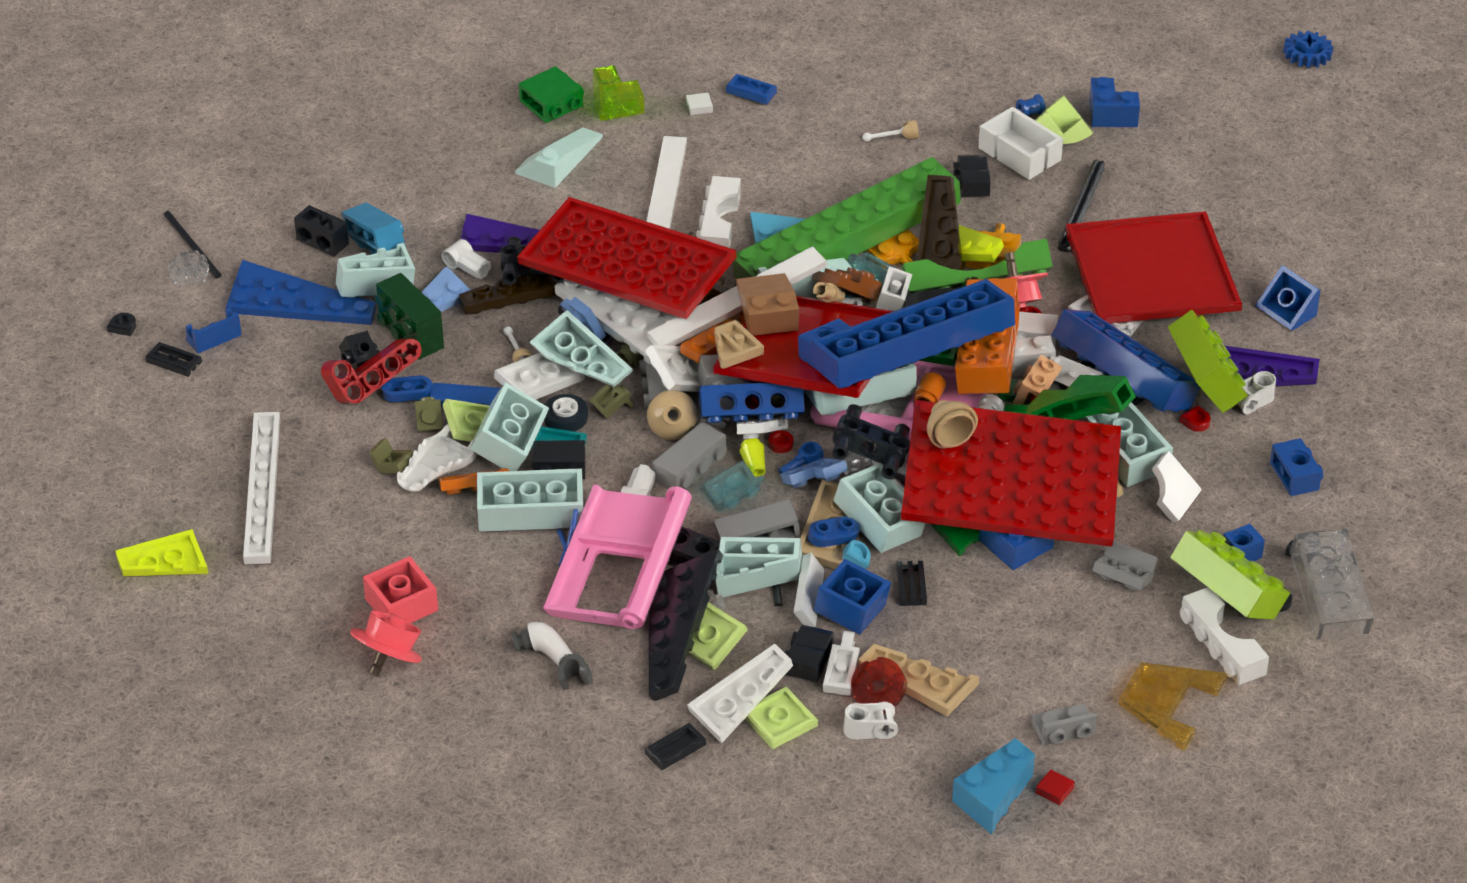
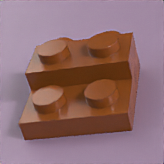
[811,267,882,301]

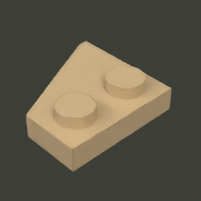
[714,320,764,369]

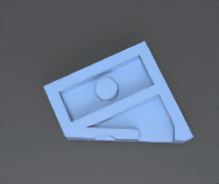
[422,267,470,312]

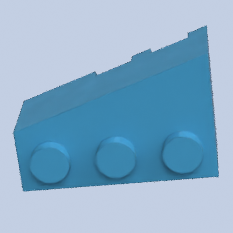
[341,202,405,255]
[952,738,1035,834]

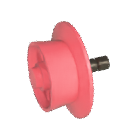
[1004,252,1048,308]
[350,610,422,676]

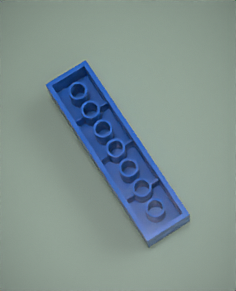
[811,279,1015,389]

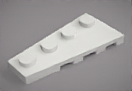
[687,644,793,744]

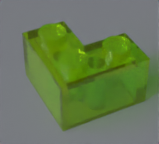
[592,65,645,121]

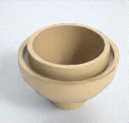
[647,390,698,441]
[927,400,978,448]

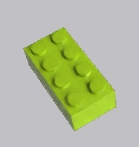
[1168,310,1248,413]
[1170,530,1290,620]

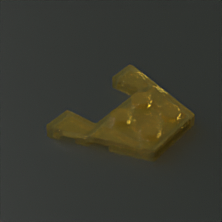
[1119,662,1228,751]

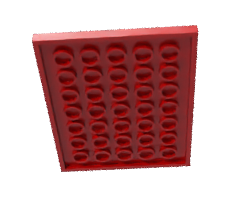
[900,400,1121,547]

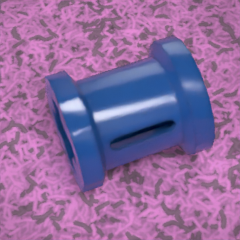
[1016,94,1046,116]

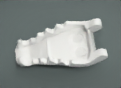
[397,424,478,492]

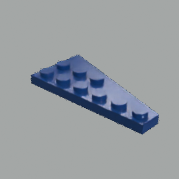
[226,260,376,325]

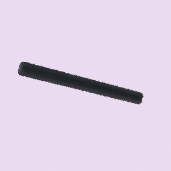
[1057,159,1105,252]

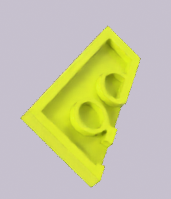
[959,225,1004,262]

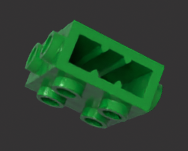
[519,66,584,123]

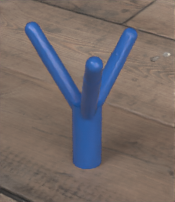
[557,509,579,568]

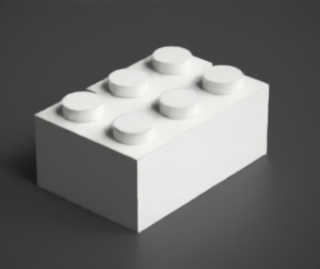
[979,107,1063,180]

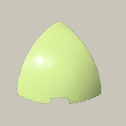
[1035,95,1093,144]

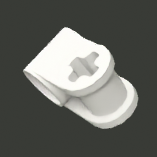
[1237,371,1276,415]
[843,702,898,740]

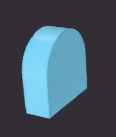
[842,540,871,569]

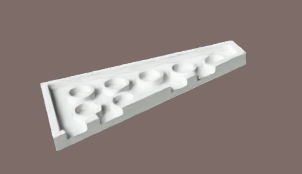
[555,279,677,364]

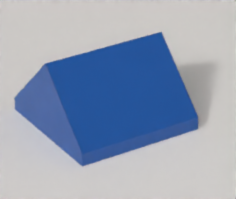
[1255,265,1321,331]

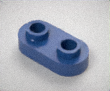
[381,376,432,402]
[808,517,859,547]

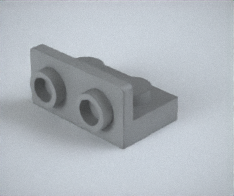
[1031,704,1097,746]

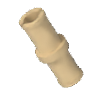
[813,282,845,303]

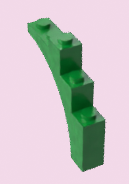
[1003,375,1136,420]

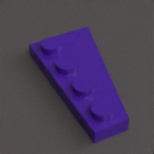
[461,214,540,253]
[1225,346,1320,386]

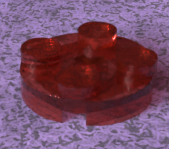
[851,657,908,714]

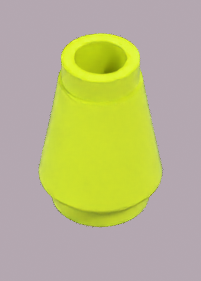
[739,438,766,477]

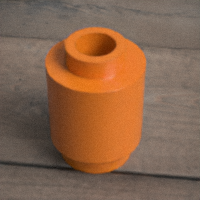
[914,372,946,403]

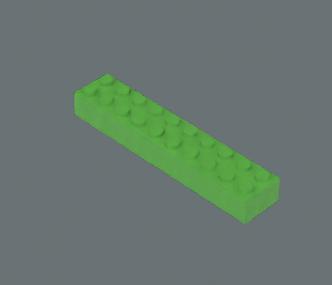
[732,157,961,279]

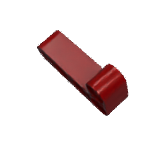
[321,339,421,403]

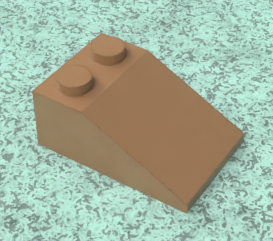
[736,273,799,336]

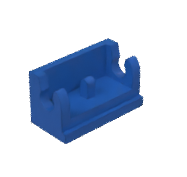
[185,307,242,353]

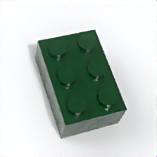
[375,273,444,360]

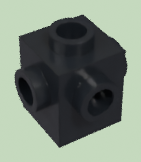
[339,330,379,371]

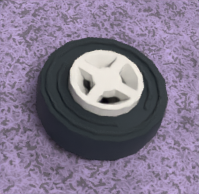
[544,394,588,432]

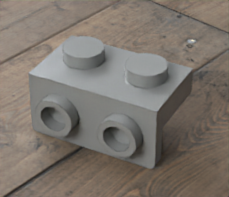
[1092,541,1158,590]

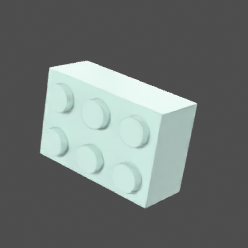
[469,382,549,471]
[833,463,926,553]

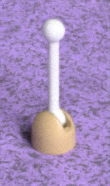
[862,120,919,142]
[503,326,532,362]

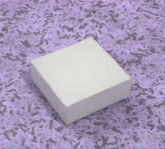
[686,93,713,115]

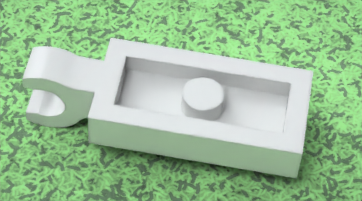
[823,631,860,696]

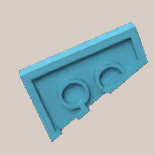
[750,212,805,244]

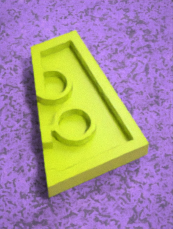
[115,529,208,576]

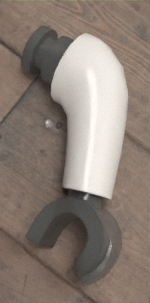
[512,622,593,690]

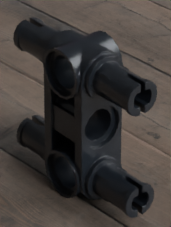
[500,237,564,285]
[832,404,910,480]

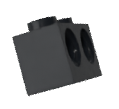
[294,205,349,257]
[667,526,720,567]

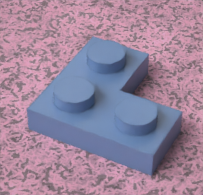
[560,297,606,340]
[780,457,848,488]

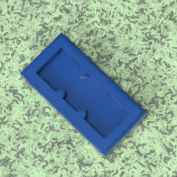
[726,74,777,105]

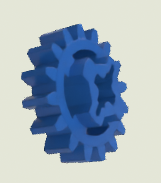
[1283,31,1334,68]

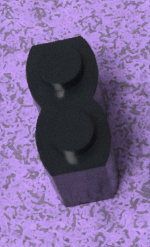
[953,154,990,197]
[784,625,834,682]

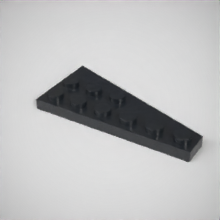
[649,549,724,701]

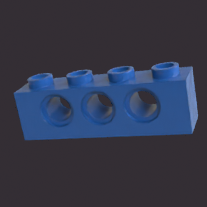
[699,383,805,423]

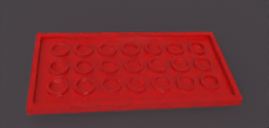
[517,197,737,319]

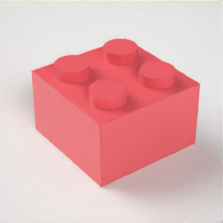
[363,556,438,623]

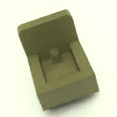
[415,397,443,433]
[369,439,413,475]

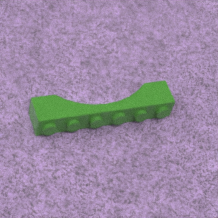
[901,239,1053,295]

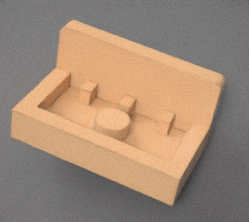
[1012,355,1062,405]

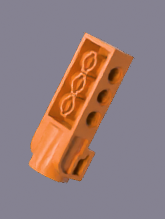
[955,278,1020,394]

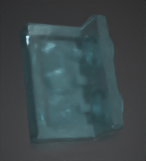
[848,252,900,285]
[701,461,765,512]

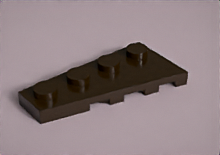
[916,175,963,270]
[459,274,557,314]

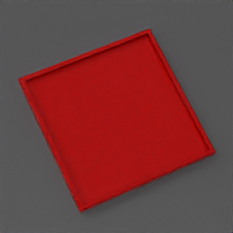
[1065,211,1243,323]
[713,295,894,398]

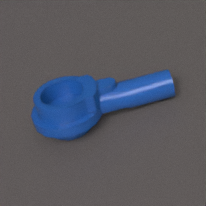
[778,441,824,474]

